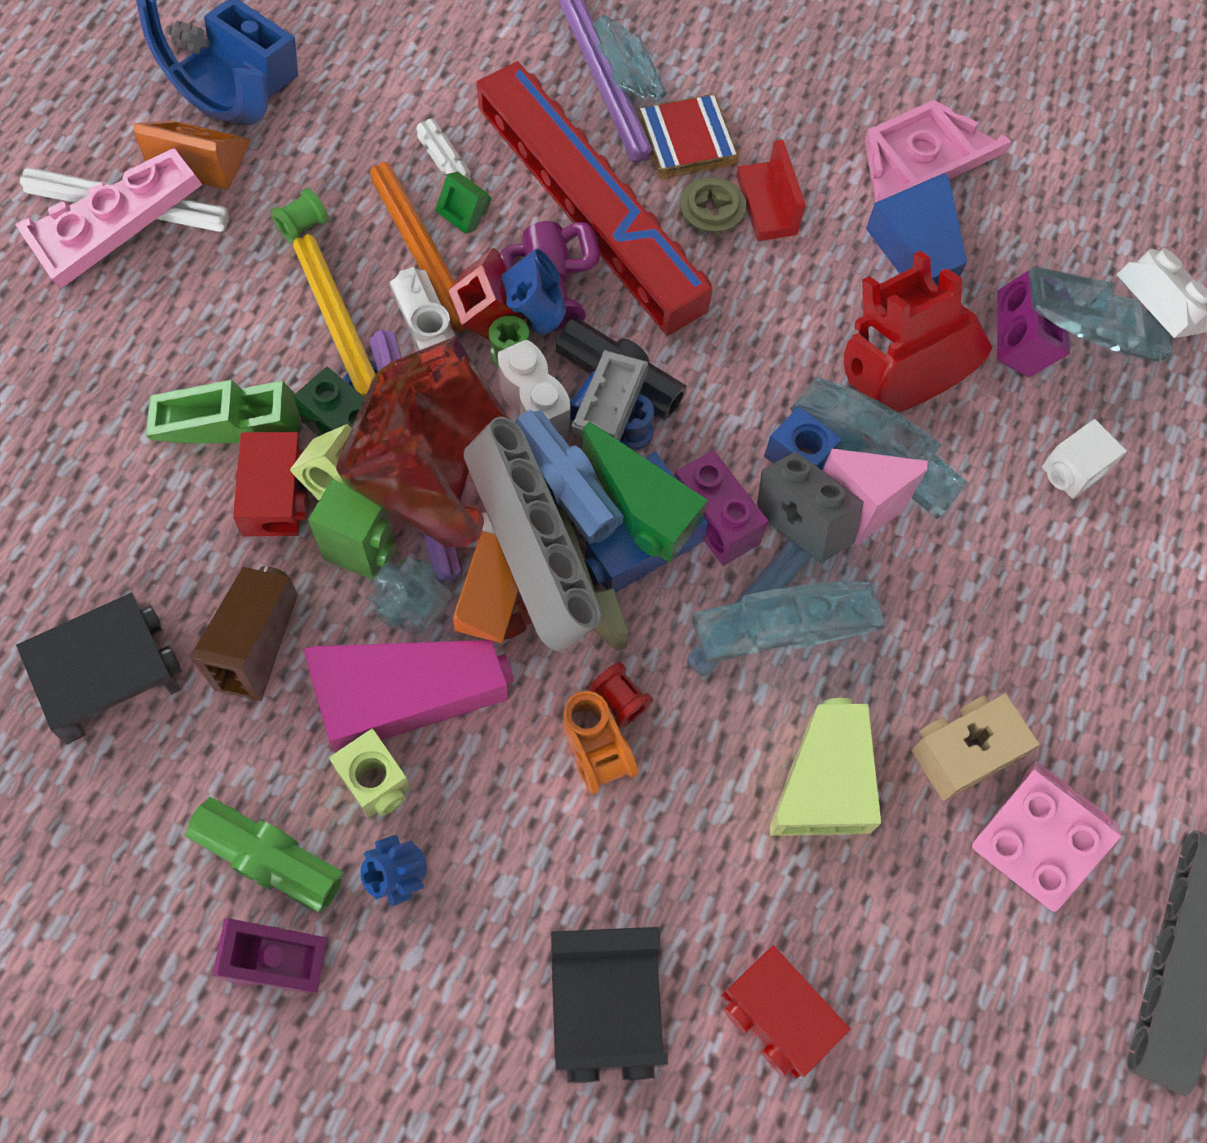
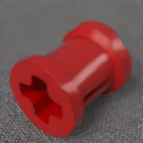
[589,661,654,728]

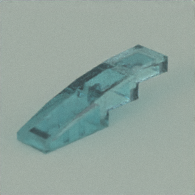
[1029,266,1172,362]

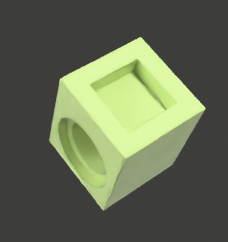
[290,424,379,500]
[328,728,411,818]

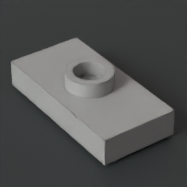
[572,350,648,441]

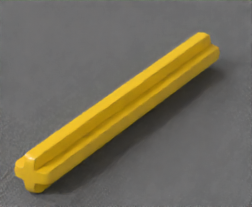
[293,234,384,404]

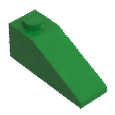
[582,421,708,563]

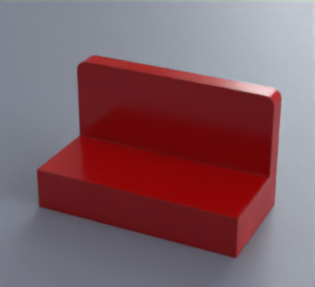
[736,140,805,242]

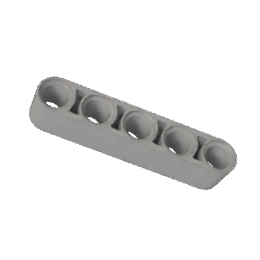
[464,417,602,651]

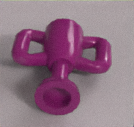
[499,221,600,332]

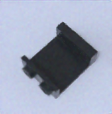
[16,592,182,744]
[551,927,668,1083]

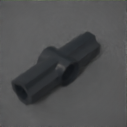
[556,318,687,420]

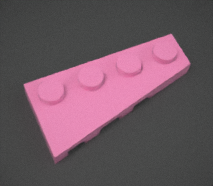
[15,148,202,289]

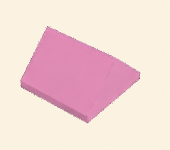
[823,449,928,545]

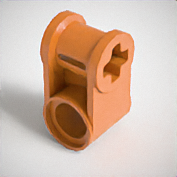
[562,691,638,795]

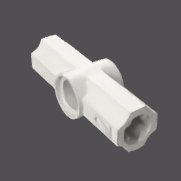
[390,267,473,397]

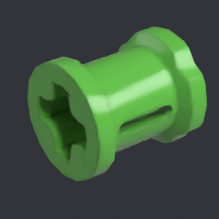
[270,188,329,244]
[489,315,529,369]

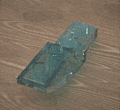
[790,377,967,519]
[691,581,886,664]

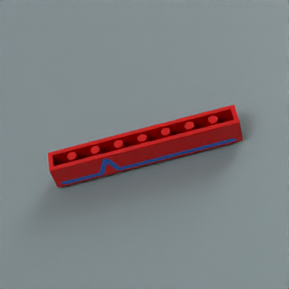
[477,61,713,336]

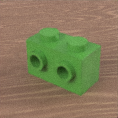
[308,479,397,580]

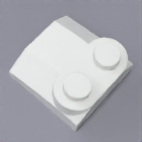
[1117,248,1207,338]

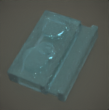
[592,14,667,103]

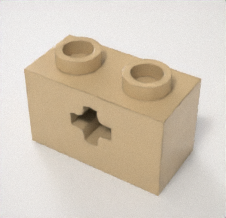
[911,693,1040,802]

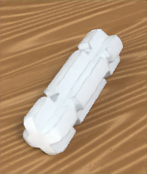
[416,119,471,181]

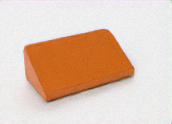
[453,531,519,643]

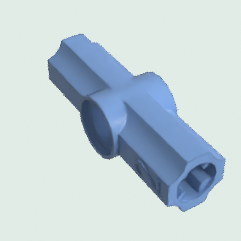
[515,410,623,544]

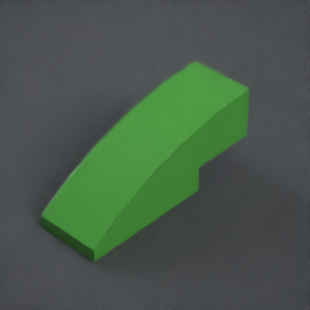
[146,380,299,444]

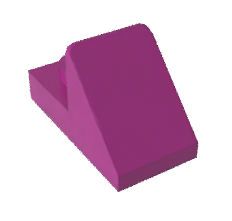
[212,918,327,993]

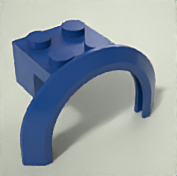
[136,0,298,126]

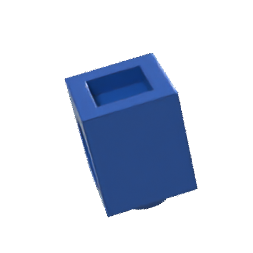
[764,406,842,471]

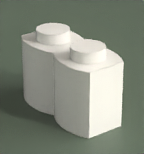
[498,339,570,438]

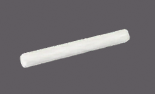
[20,167,229,232]

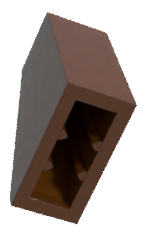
[191,566,298,701]

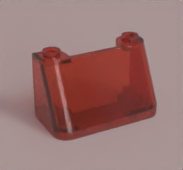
[336,336,509,548]

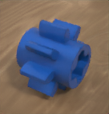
[360,835,427,906]

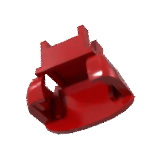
[843,250,992,413]

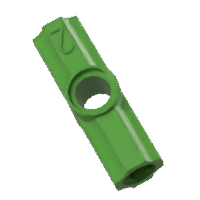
[184,797,345,914]

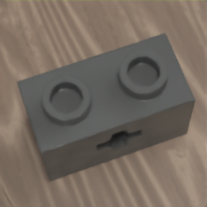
[757,451,863,563]

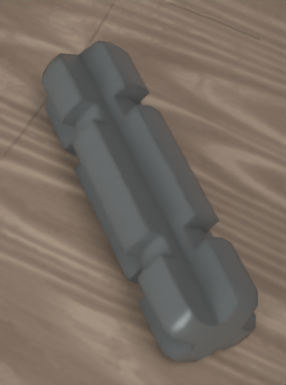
[165,20,210,54]

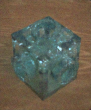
[367,556,454,636]

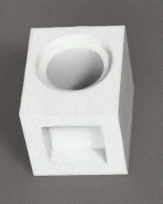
[1042,419,1127,499]

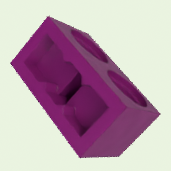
[997,265,1070,377]
[674,450,769,566]

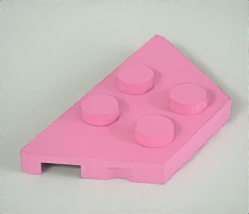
[865,100,1011,202]

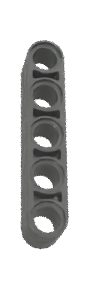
[1127,830,1207,1096]

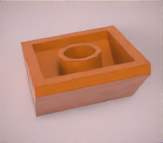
[134,120,251,190]

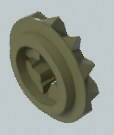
[679,177,746,238]

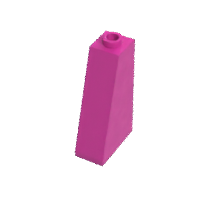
[303,640,514,753]

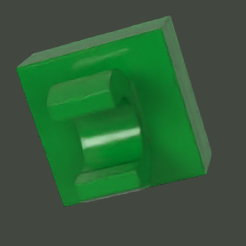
[435,171,492,234]

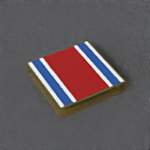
[637,94,739,180]

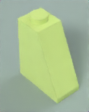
[770,698,881,836]

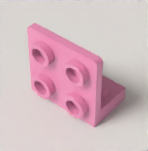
[972,759,1122,912]

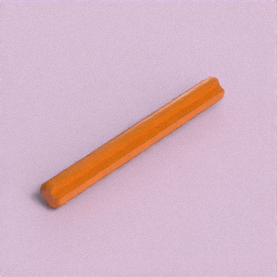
[370,162,468,332]

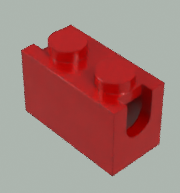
[233,432,309,536]
[721,945,851,1079]

